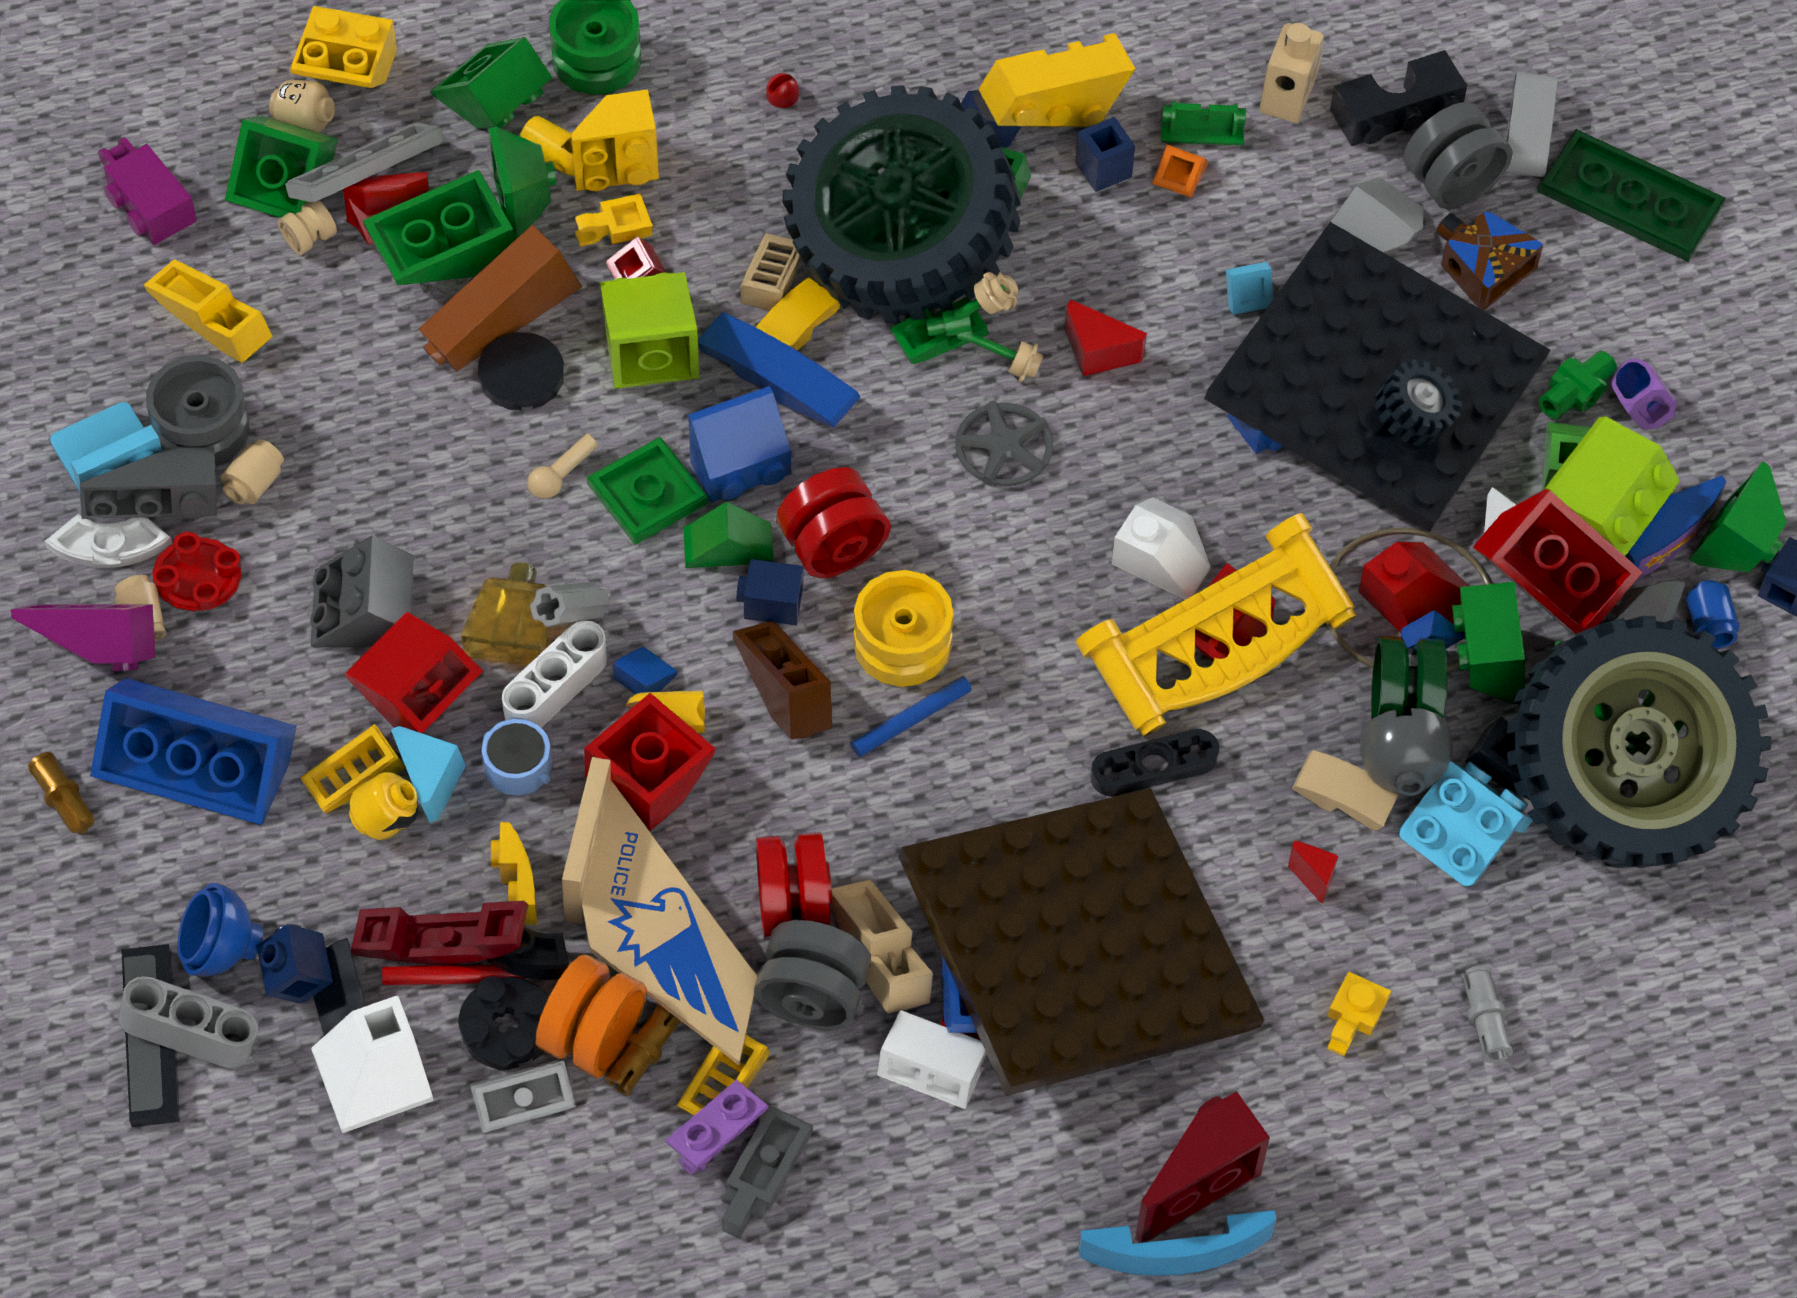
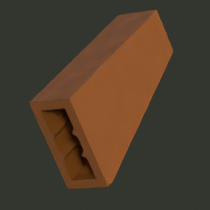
[418,224,582,372]

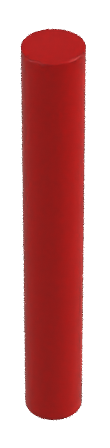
[382,965,525,986]

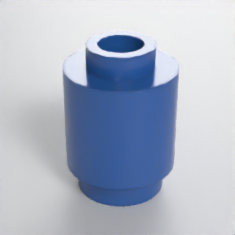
[1685,580,1740,649]

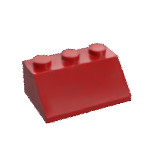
[1472,489,1643,635]

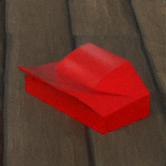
[343,172,429,245]

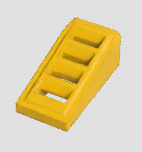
[300,724,406,814]
[677,1035,770,1116]

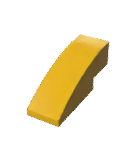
[144,259,273,363]

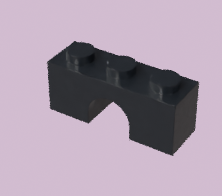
[1330,50,1467,146]

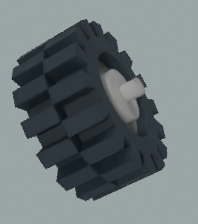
[1375,360,1462,446]

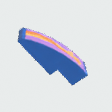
[1625,475,1727,579]

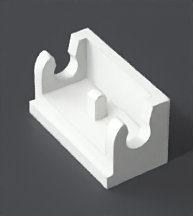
[877,1010,987,1109]

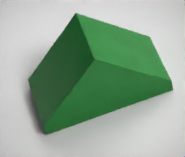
[683,501,774,568]

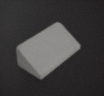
[469,1059,576,1133]

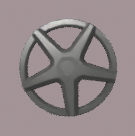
[955,400,1053,486]

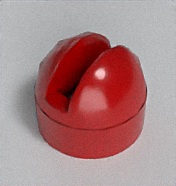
[766,73,799,108]

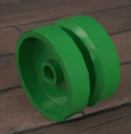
[549,0,641,95]

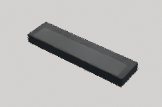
[121,944,180,1128]

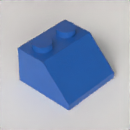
[688,386,791,503]

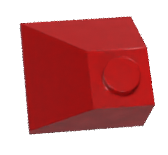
[1358,542,1469,633]

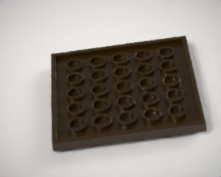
[898,788,1265,1096]

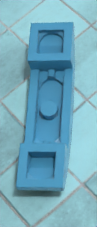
[1078,1210,1276,1276]

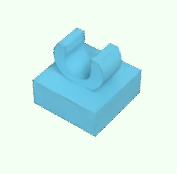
[1226,262,1274,315]

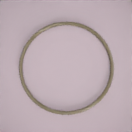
[1327,528,1491,672]

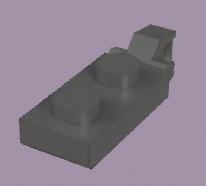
[722,1106,813,1239]

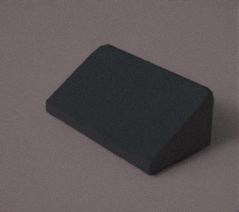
[313,938,366,1036]

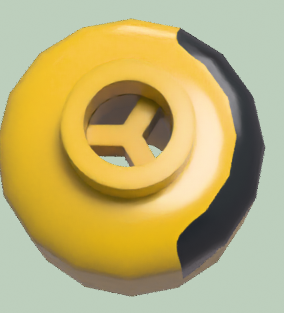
[349,772,419,840]

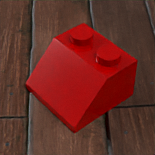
[584,693,715,832]

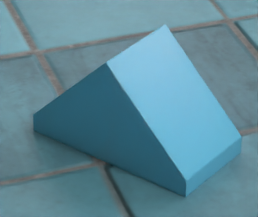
[391,726,466,823]

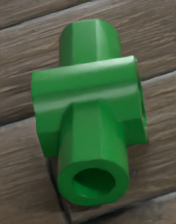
[1539,350,1617,420]

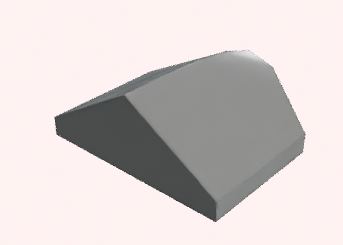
[1331,177,1424,253]

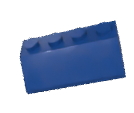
[90,678,297,825]

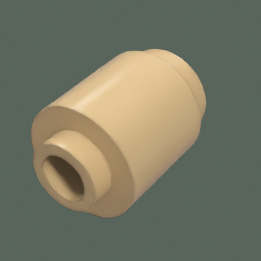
[221,439,284,504]

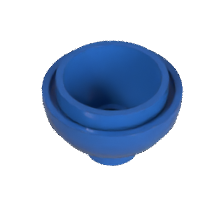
[177,883,263,977]

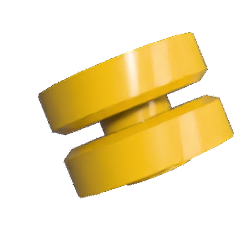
[853,570,954,687]

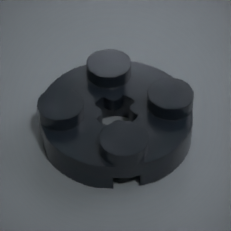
[458,976,549,1070]

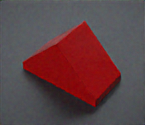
[1064,299,1147,376]

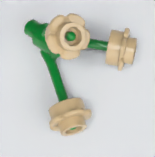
[925,272,1044,382]

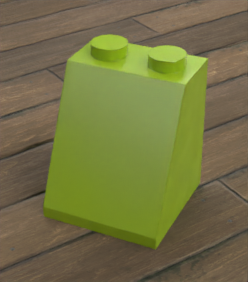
[600,272,699,389]

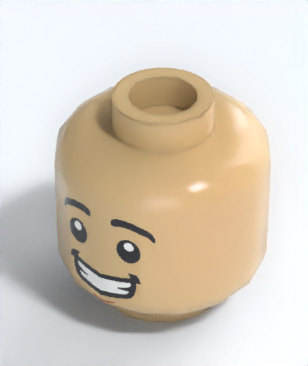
[269,79,335,133]

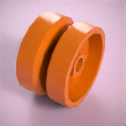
[535,954,647,1078]

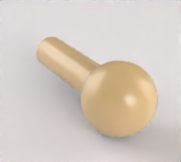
[527,433,599,498]

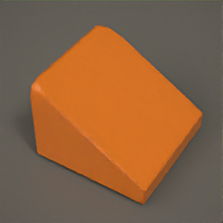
[1152,145,1209,198]

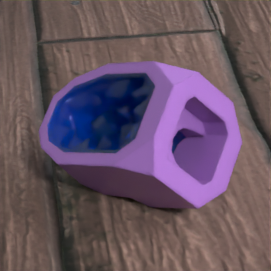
[1612,358,1677,430]

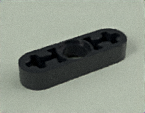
[1091,729,1219,796]

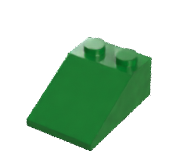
[363,170,516,286]

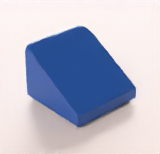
[1401,610,1464,655]
[613,646,678,694]

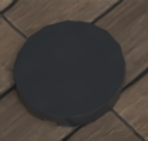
[478,332,564,410]

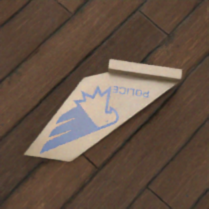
[562,757,758,1065]

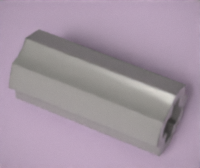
[530,581,610,627]

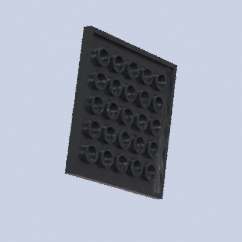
[1204,222,1551,533]

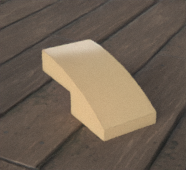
[1292,750,1398,831]

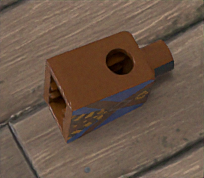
[1436,212,1543,311]

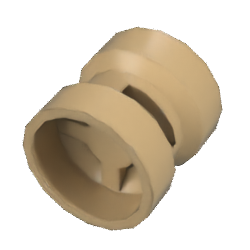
[278,200,337,255]

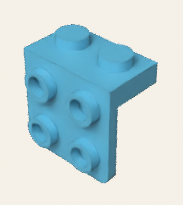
[50,402,162,493]
[1400,761,1533,886]

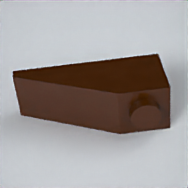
[733,621,832,740]

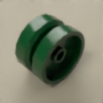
[1371,636,1447,719]

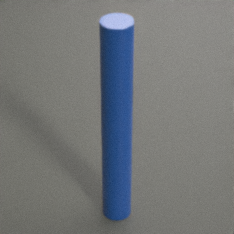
[850,676,972,758]

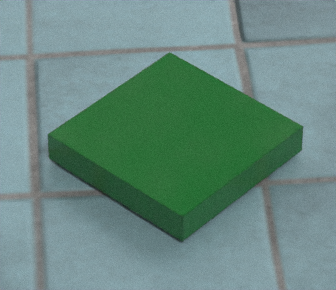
[587,437,708,545]

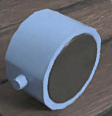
[481,719,552,796]

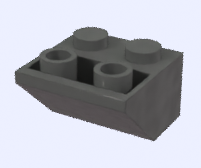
[310,535,414,648]

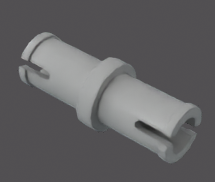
[1461,966,1513,1063]

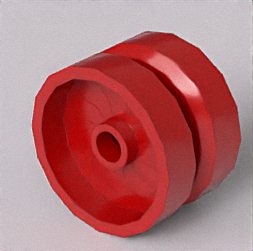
[776,467,891,579]
[756,832,832,940]

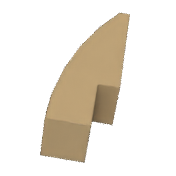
[831,879,933,1014]

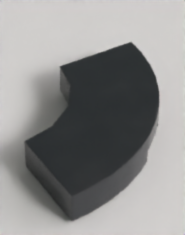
[487,926,569,980]

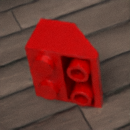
[343,612,483,733]

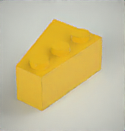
[978,33,1136,127]

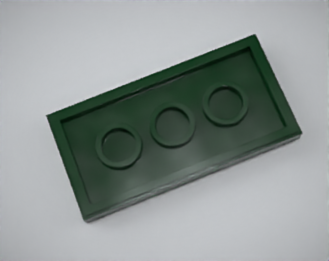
[1538,129,1726,262]

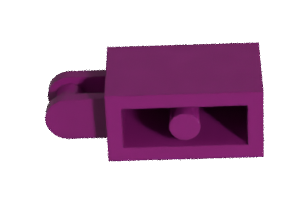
[98,137,197,245]

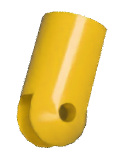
[520,116,574,176]
[625,690,705,733]

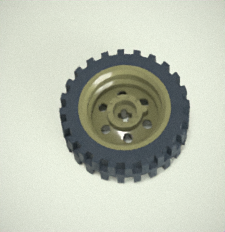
[1507,616,1771,868]

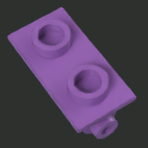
[665,1080,769,1175]

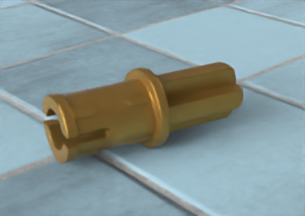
[28,752,95,835]

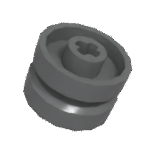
[1403,102,1513,210]
[146,355,250,466]
[754,920,871,1031]

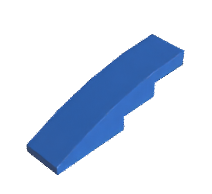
[698,312,860,428]

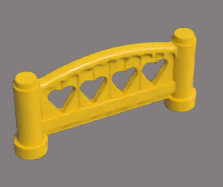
[1075,513,1357,737]

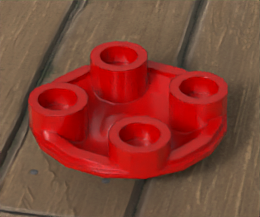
[152,532,242,612]

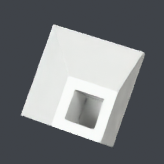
[311,995,434,1133]

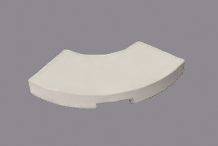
[45,514,172,568]

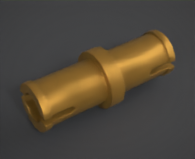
[604,1004,682,1096]

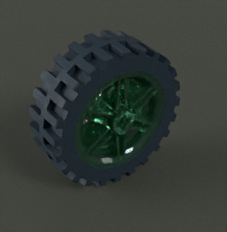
[782,85,1021,324]

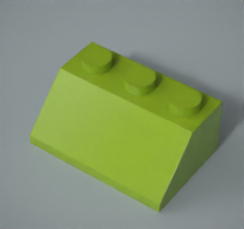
[1544,416,1680,556]

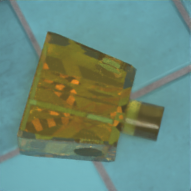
[461,563,550,666]

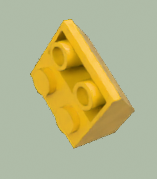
[290,6,397,88]
[571,89,659,191]

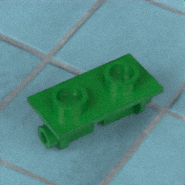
[1161,101,1246,146]

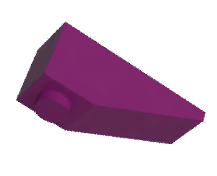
[11,604,156,671]

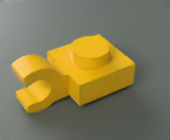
[575,193,653,247]
[1327,971,1391,1057]

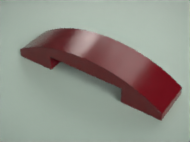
[351,901,528,964]

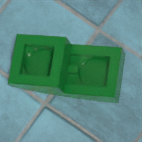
[890,297,989,364]

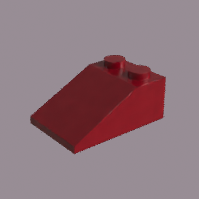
[1135,1091,1270,1243]

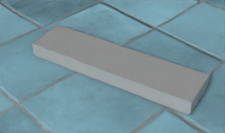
[285,122,445,203]

